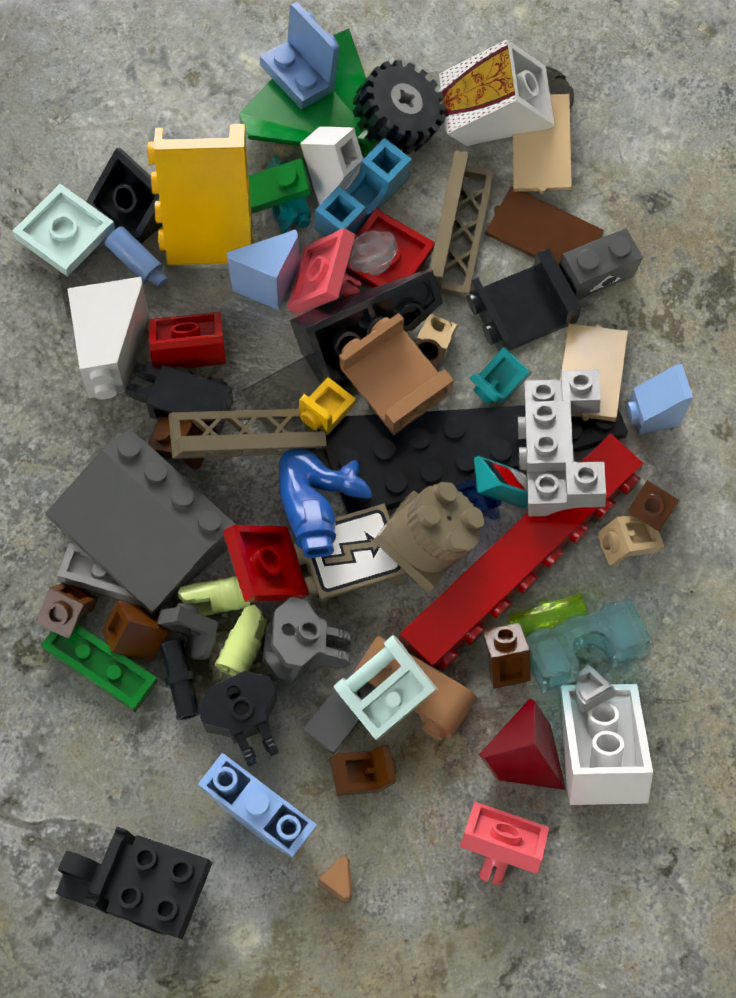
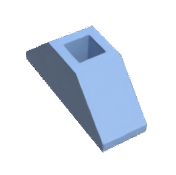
[198,753,317,858]

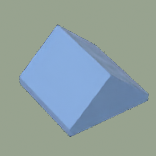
[227,230,299,310]

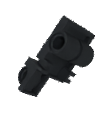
[55,827,212,940]

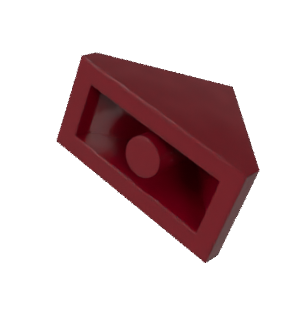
[479,699,566,790]

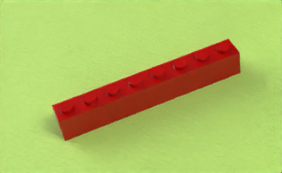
[399,433,643,671]

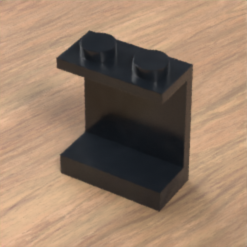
[467,248,581,351]

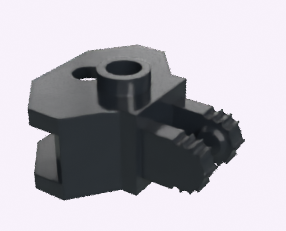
[198,671,279,767]

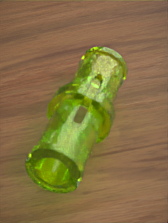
[507,592,587,635]

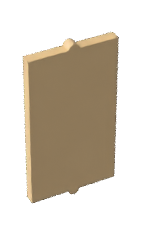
[513,94,572,194]
[560,324,628,422]

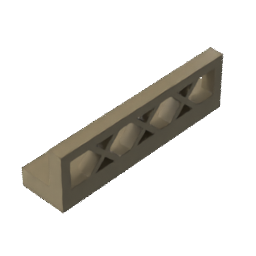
[430,150,494,298]
[168,409,327,459]

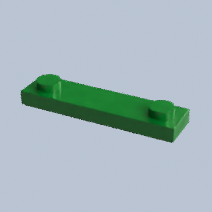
[249,158,312,214]

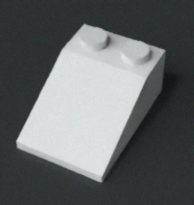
[560,684,653,805]

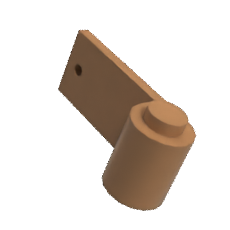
[353,635,477,741]

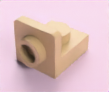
[598,515,665,565]

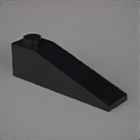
[290,269,443,388]

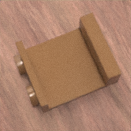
[339,313,454,435]

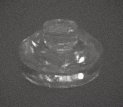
[348,231,399,275]

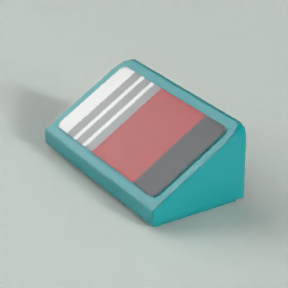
[474,456,528,508]

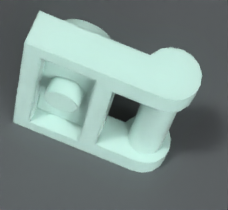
[334,635,438,740]

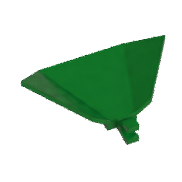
[239,28,379,157]

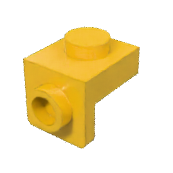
[299,377,356,435]

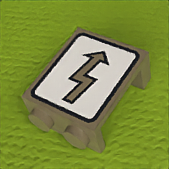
[293,503,408,609]

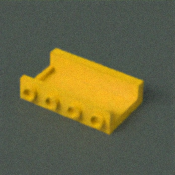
[148,124,254,265]

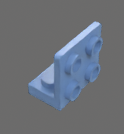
[260,2,339,110]

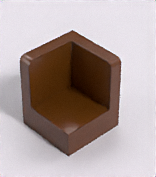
[101,600,169,662]

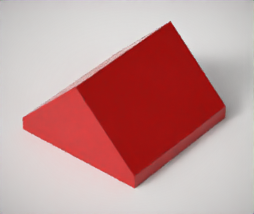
[149,311,226,369]

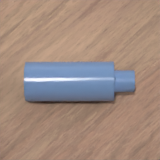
[105,226,168,289]

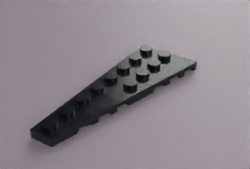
[317,405,628,515]

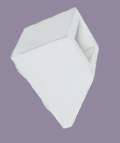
[300,127,363,205]

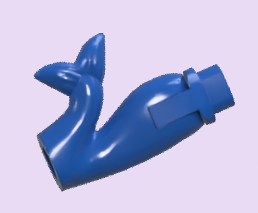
[279,449,372,558]

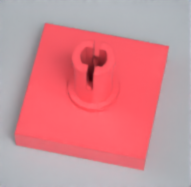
[286,228,361,315]
[460,801,549,885]

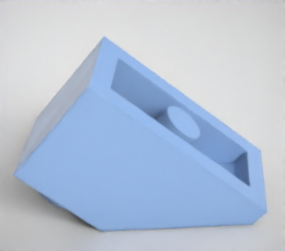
[626,364,693,435]

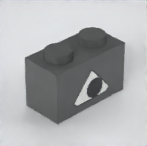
[559,228,643,300]

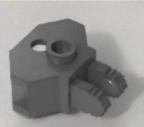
[263,597,351,685]

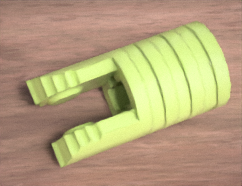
[178,576,250,616]
[215,605,268,676]

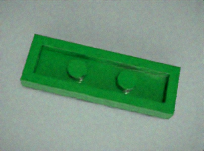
[40,624,158,712]

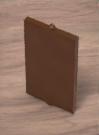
[485,186,604,265]

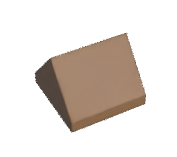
[318,857,352,903]

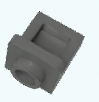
[157,603,218,661]

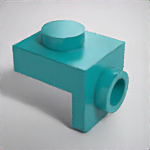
[470,347,533,405]

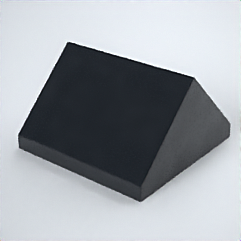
[86,148,163,244]

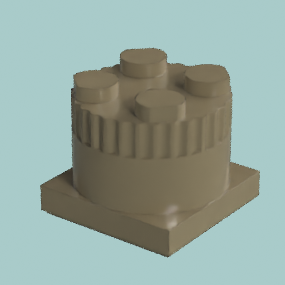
[373,482,485,592]

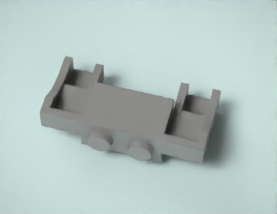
[518,370,606,516]

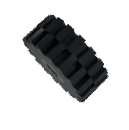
[353,60,446,155]

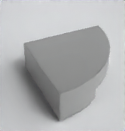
[575,665,614,713]

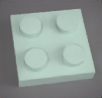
[12,184,115,277]

